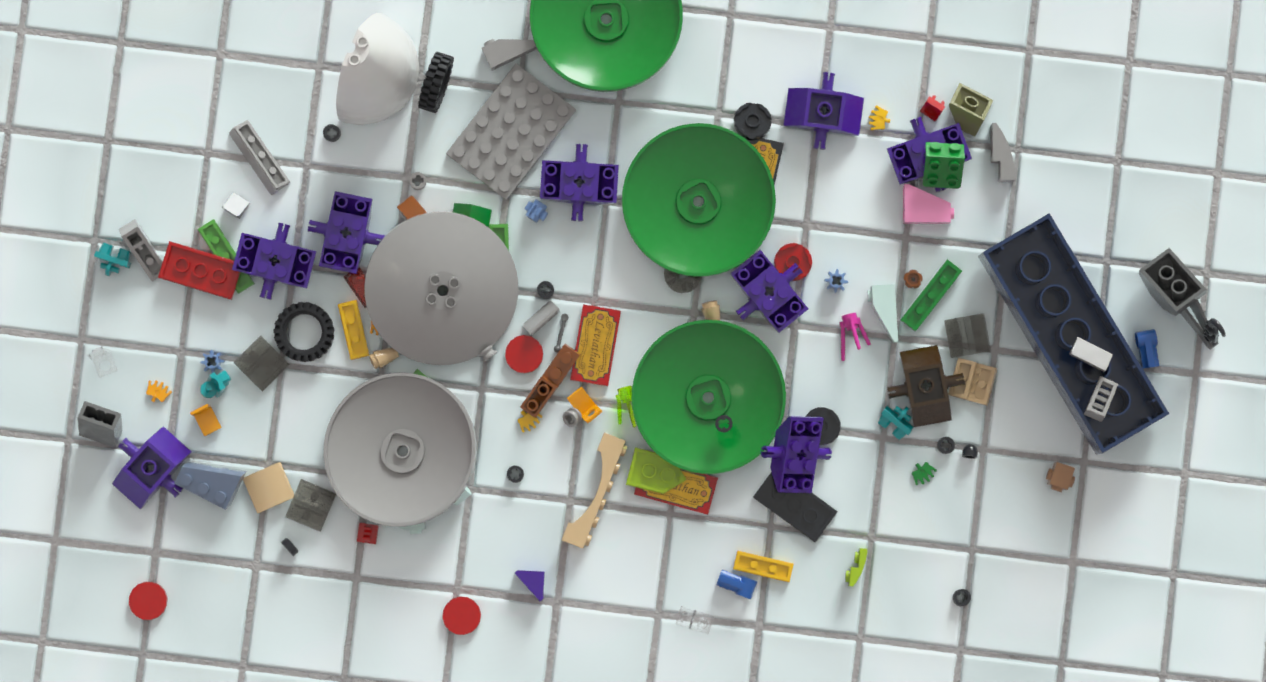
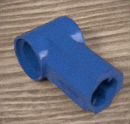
[1135,329,1159,369]
[716,570,757,600]

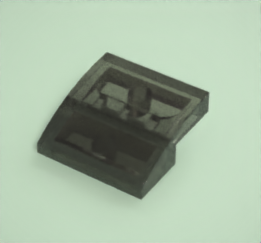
[944,313,991,358]
[234,336,290,392]
[285,479,336,532]

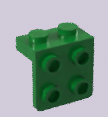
[923,142,965,189]

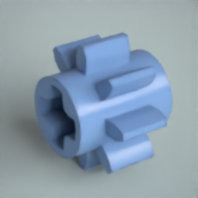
[525,199,548,223]
[824,269,848,293]
[200,350,225,373]

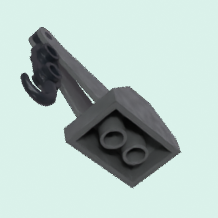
[1139,248,1226,350]

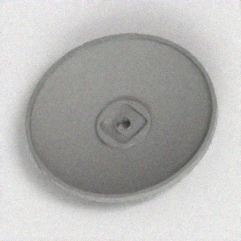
[364,212,518,365]
[324,373,477,527]

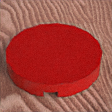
[774,243,812,281]
[505,335,543,373]
[129,582,168,620]
[443,596,481,635]

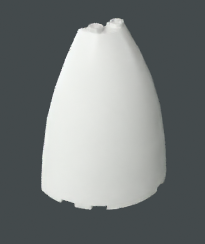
[336,13,419,125]

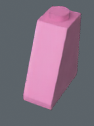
[903,184,954,224]

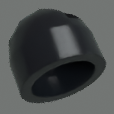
[962,444,978,459]

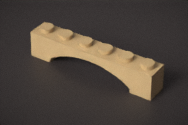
[562,432,628,548]

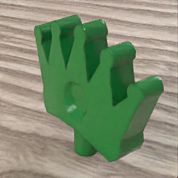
[912,462,937,485]

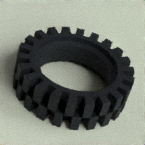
[418,52,454,113]
[273,302,335,362]

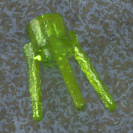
[616,386,636,428]

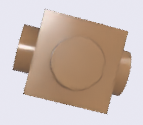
[1046,462,1075,493]

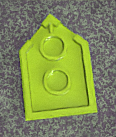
[626,447,686,494]

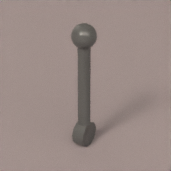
[554,314,569,353]

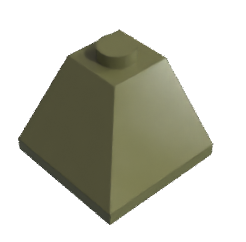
[948,83,993,137]

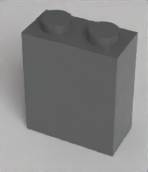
[77,401,122,448]

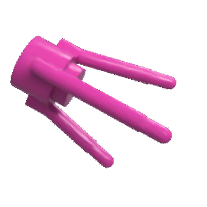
[839,313,871,361]

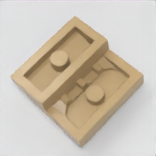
[948,358,997,406]
[243,462,295,514]

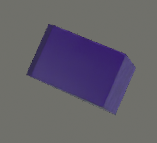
[515,570,545,601]

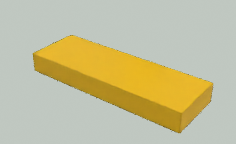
[338,300,370,360]
[733,551,794,582]

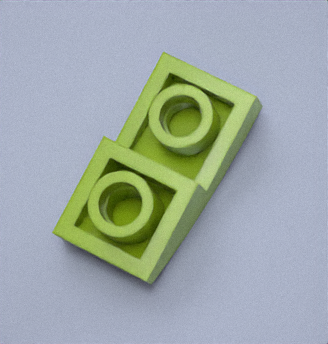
[845,548,868,587]

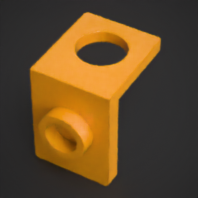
[567,387,602,424]
[190,404,222,436]

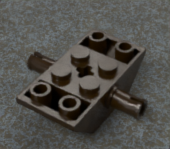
[887,345,965,427]

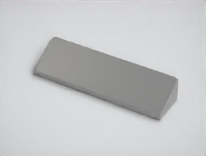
[229,120,290,195]

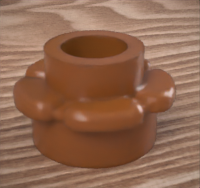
[904,270,923,288]

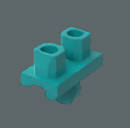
[94,242,131,276]
[200,370,231,398]
[878,406,914,440]

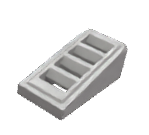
[1084,376,1118,422]

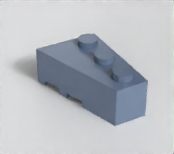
[174,462,247,510]

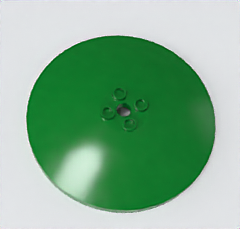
[530,0,683,92]
[622,123,776,277]
[632,320,786,474]

